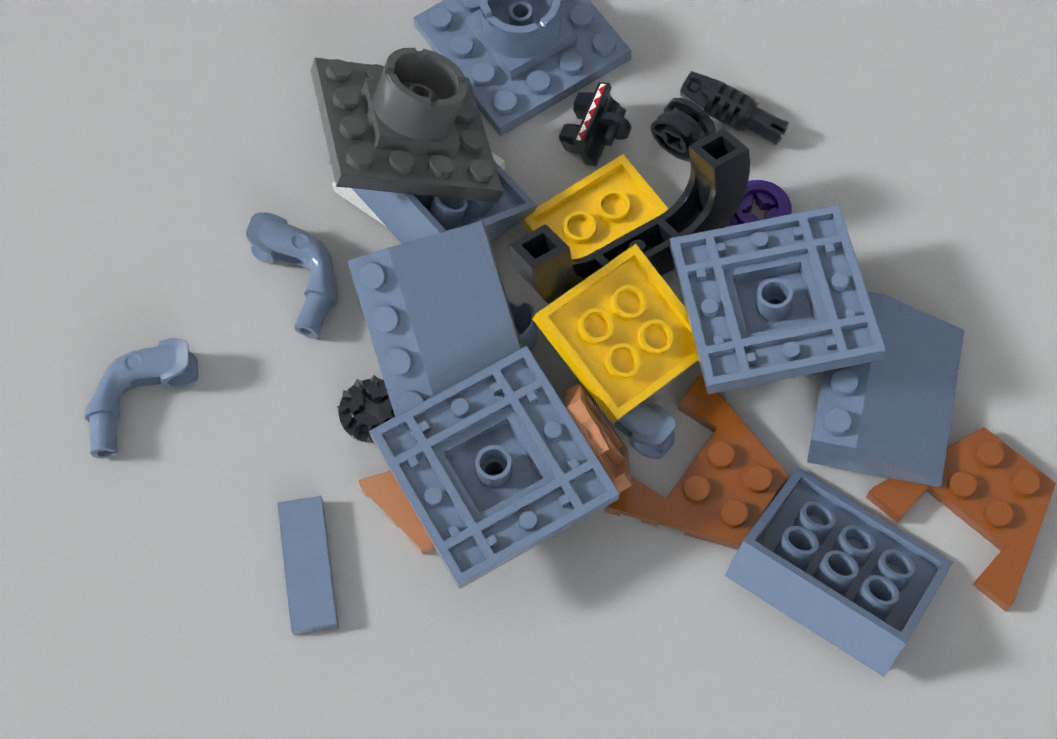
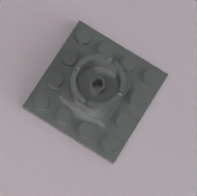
[311,48,503,203]

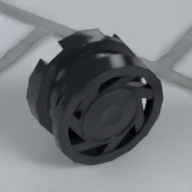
[651,97,716,161]

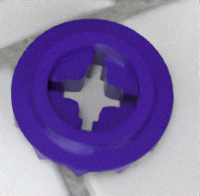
[730,180,792,226]

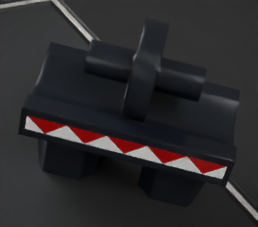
[559,82,632,166]

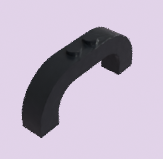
[509,128,750,304]

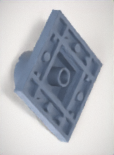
[413,0,632,137]
[670,205,886,394]
[369,346,620,589]

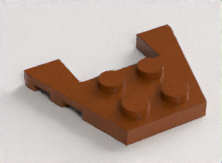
[604,374,789,550]
[866,427,1056,611]

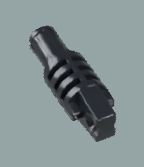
[680,71,789,145]

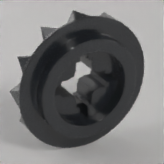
[337,375,395,443]

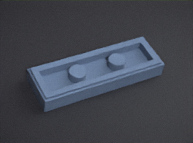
[277,496,339,635]

